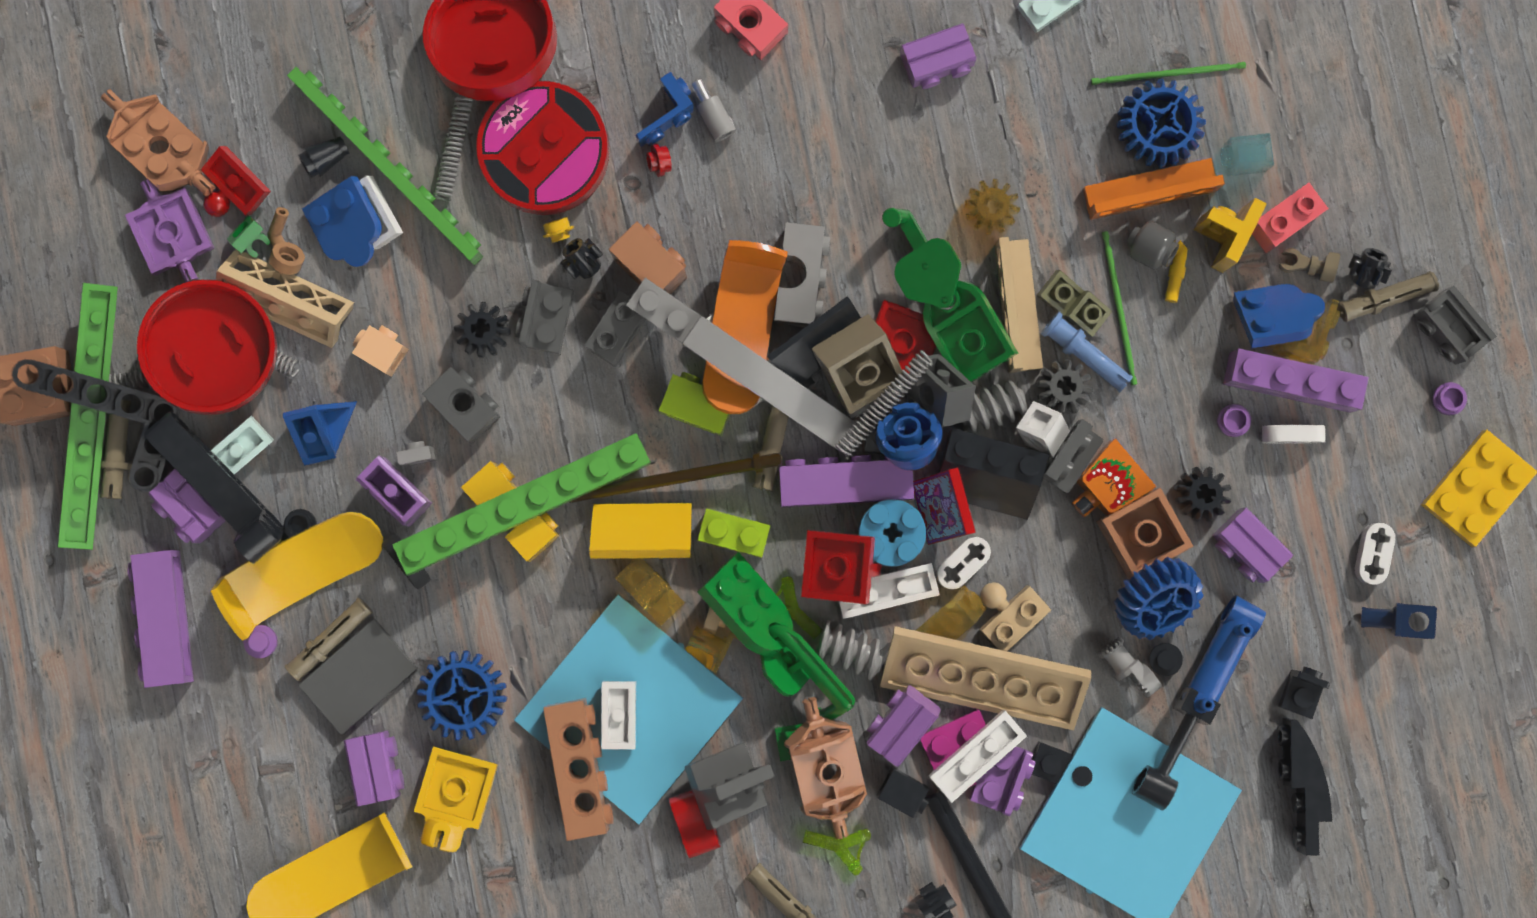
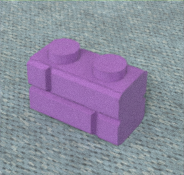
[900,23,976,89]
[356,456,432,527]
[148,469,226,544]
[1213,507,1293,583]
[866,685,941,767]
[344,730,404,806]

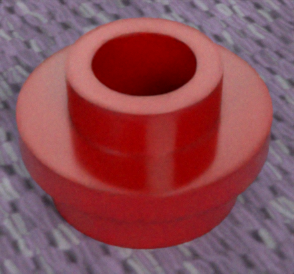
[646,144,672,177]

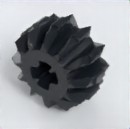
[454,302,511,358]
[1174,467,1231,522]

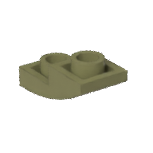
[1036,270,1113,337]

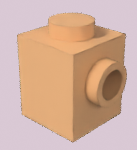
[352,325,409,377]

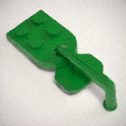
[882,208,1019,383]
[697,552,855,720]

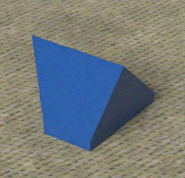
[283,401,357,466]

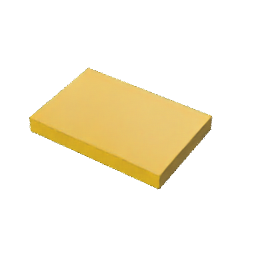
[589,503,692,559]

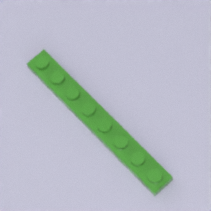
[287,67,483,266]
[57,283,118,550]
[392,433,651,576]

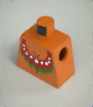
[1072,438,1157,518]

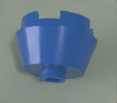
[876,403,942,470]

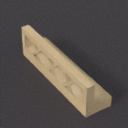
[994,237,1043,373]
[216,249,354,348]

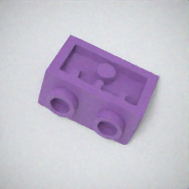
[969,746,1035,816]

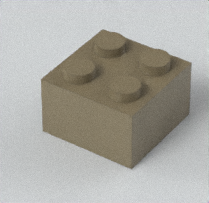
[812,314,905,415]

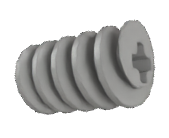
[960,380,1028,433]
[816,619,890,680]

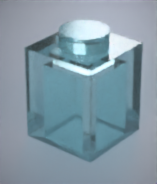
[1220,133,1274,176]

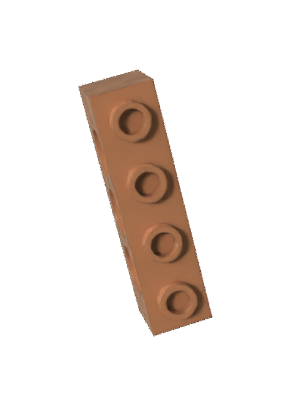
[543,698,614,841]

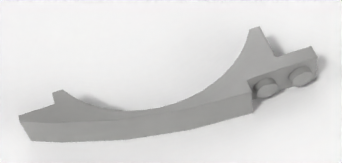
[626,278,862,454]

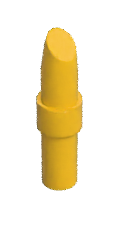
[1165,240,1188,303]

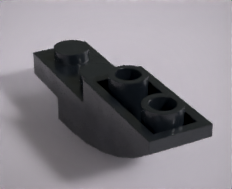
[1278,718,1332,856]

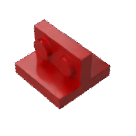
[801,530,881,604]

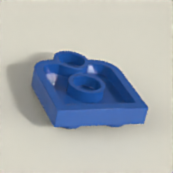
[302,176,382,267]
[1233,284,1325,348]

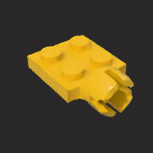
[414,746,499,852]

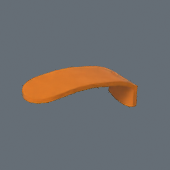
[702,240,788,414]

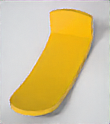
[211,512,383,641]
[246,812,412,918]

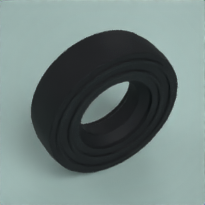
[382,534,431,589]

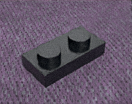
[1032,741,1093,786]

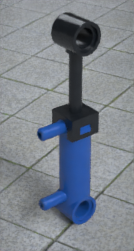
[1132,595,1266,811]

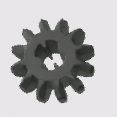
[1036,359,1093,415]

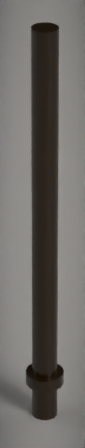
[569,452,782,503]

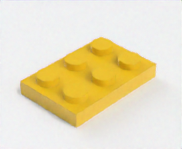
[1421,429,1537,547]

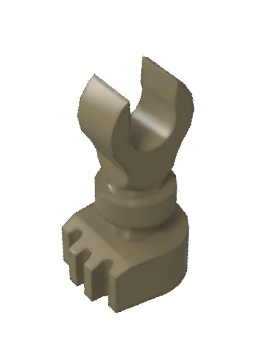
[1279,248,1340,283]

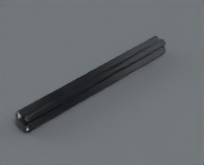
[928,791,1012,918]

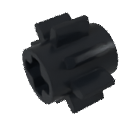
[560,238,603,279]
[1348,248,1392,289]
[916,882,957,918]

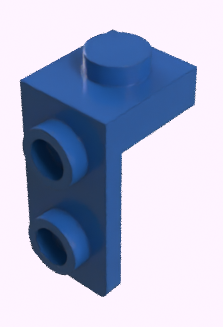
[635,72,694,147]

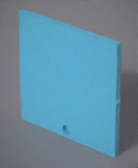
[514,594,743,824]
[1019,707,1242,918]

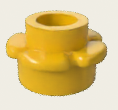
[543,217,574,243]

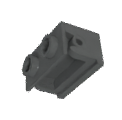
[1413,286,1497,365]

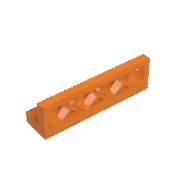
[1083,158,1225,220]

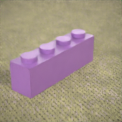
[1223,348,1369,413]
[779,455,914,508]
[127,550,194,688]

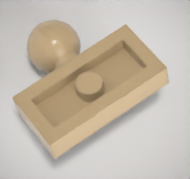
[979,582,1051,651]

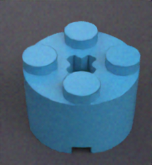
[858,499,926,567]

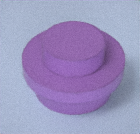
[1433,382,1467,415]
[1217,404,1251,437]
[243,625,278,658]

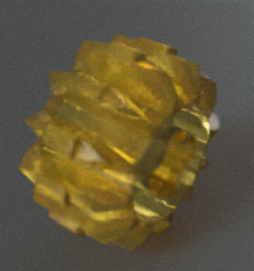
[964,179,1020,235]

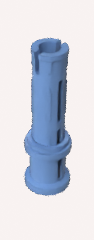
[1040,311,1133,393]

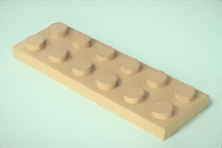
[880,626,1091,731]

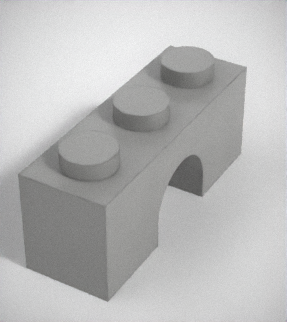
[774,222,830,328]

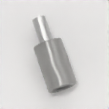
[692,79,736,142]

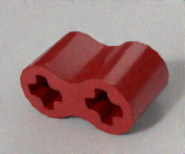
[669,790,721,858]

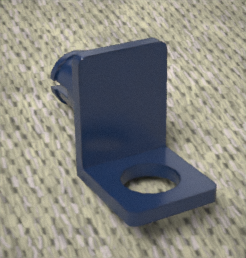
[1361,603,1437,639]

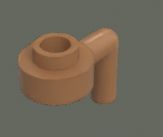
[267,207,305,275]

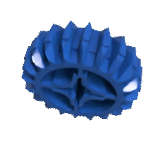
[1116,79,1206,168]
[1114,557,1204,641]
[417,650,508,741]

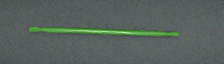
[1091,62,1246,85]
[1102,231,1138,385]

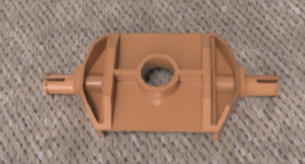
[101,89,215,197]
[784,697,867,839]

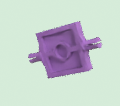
[125,179,215,283]

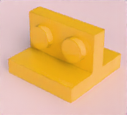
[1193,198,1267,273]

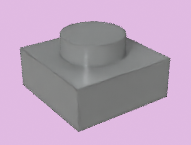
[396,441,437,467]

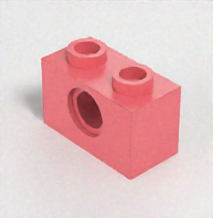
[714,0,788,60]
[1252,183,1329,253]

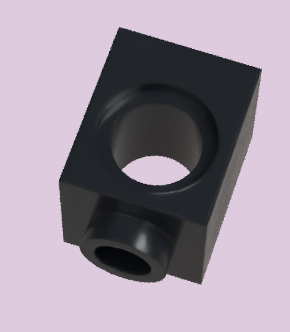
[876,766,931,818]

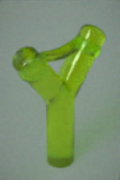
[776,576,823,639]
[802,828,871,876]

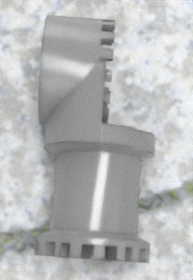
[1098,637,1162,698]

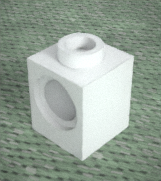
[1016,401,1070,458]

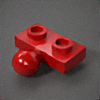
[201,146,271,217]

